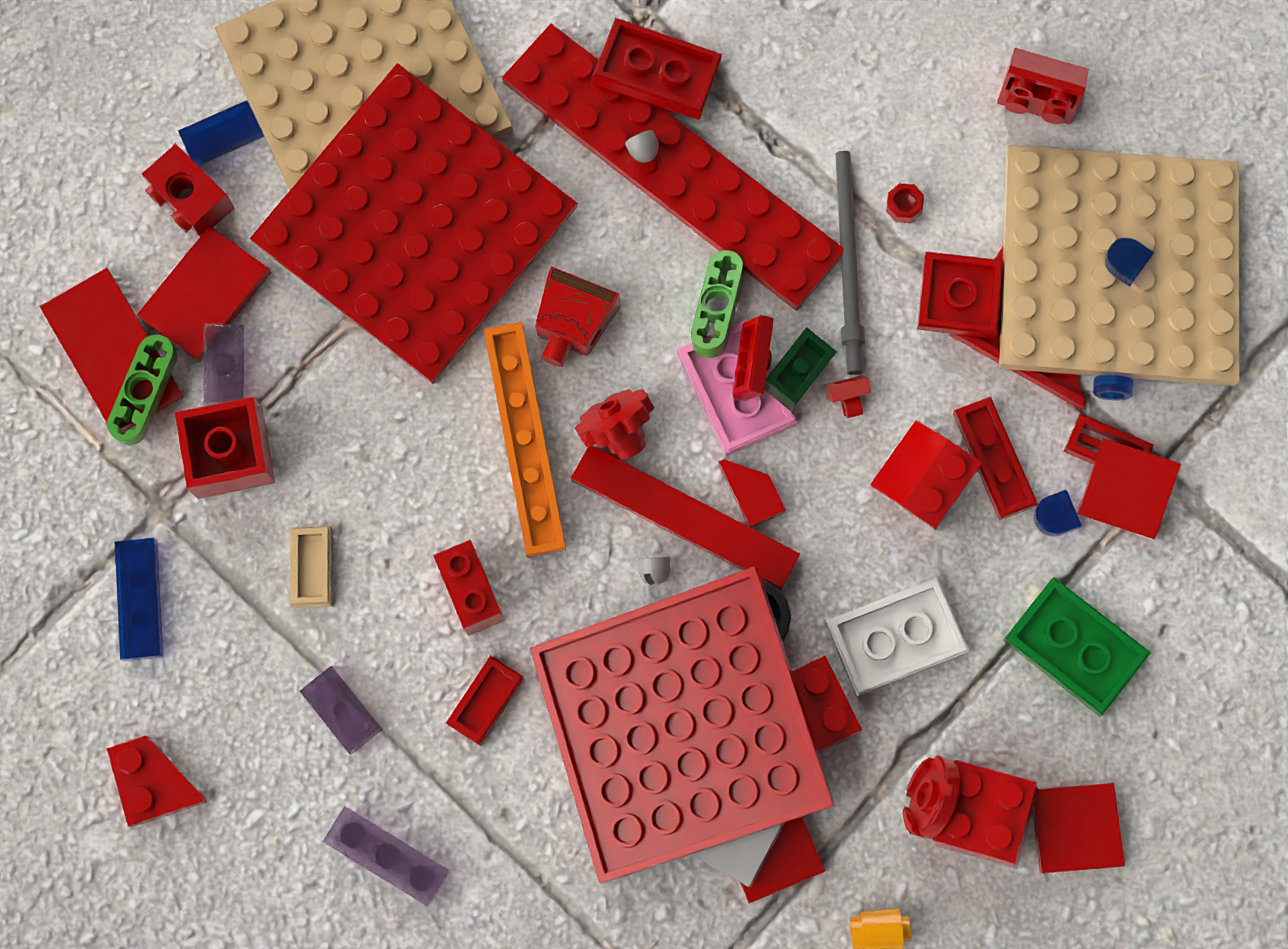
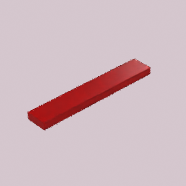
[571,446,800,591]

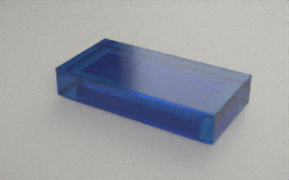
[178,100,264,166]

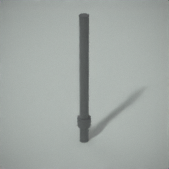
[835,151,865,375]

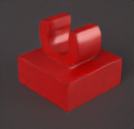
[824,375,872,418]

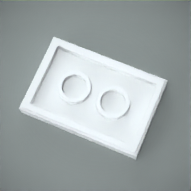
[825,577,970,697]

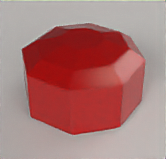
[886,183,924,223]

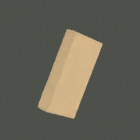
[290,526,332,608]

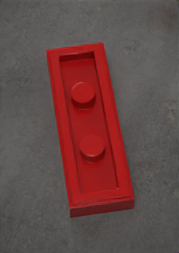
[953,396,1038,521]

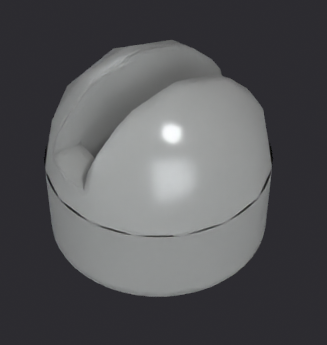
[625,130,659,163]
[638,557,670,585]

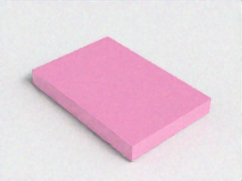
[677,319,798,456]

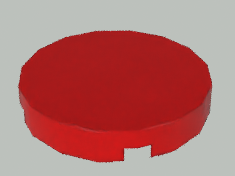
[902,755,960,839]

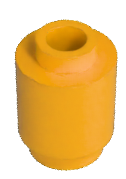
[849,908,912,949]

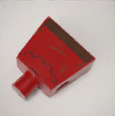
[535,266,621,367]

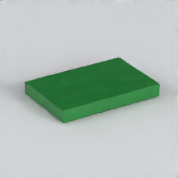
[1003,577,1151,717]

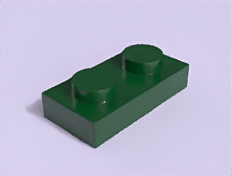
[764,327,837,411]

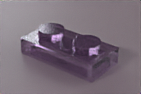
[300,666,383,755]

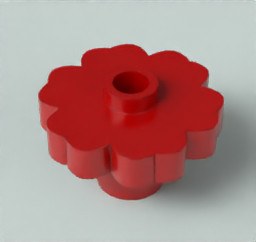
[575,389,655,459]

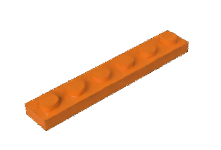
[483,322,566,558]

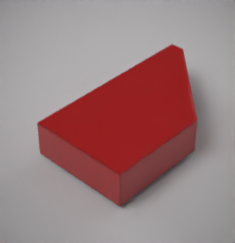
[718,459,786,528]

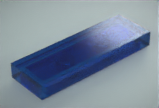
[114,538,163,661]

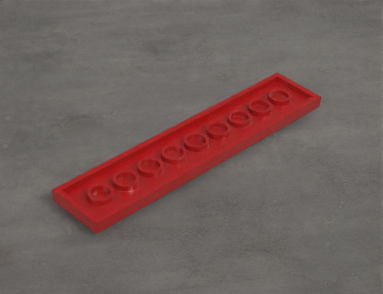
[502,23,844,311]

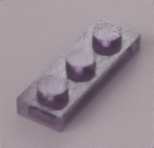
[322,806,451,907]

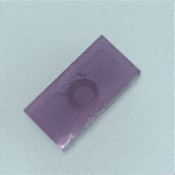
[203,324,244,403]

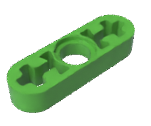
[691,250,744,358]
[107,335,178,446]

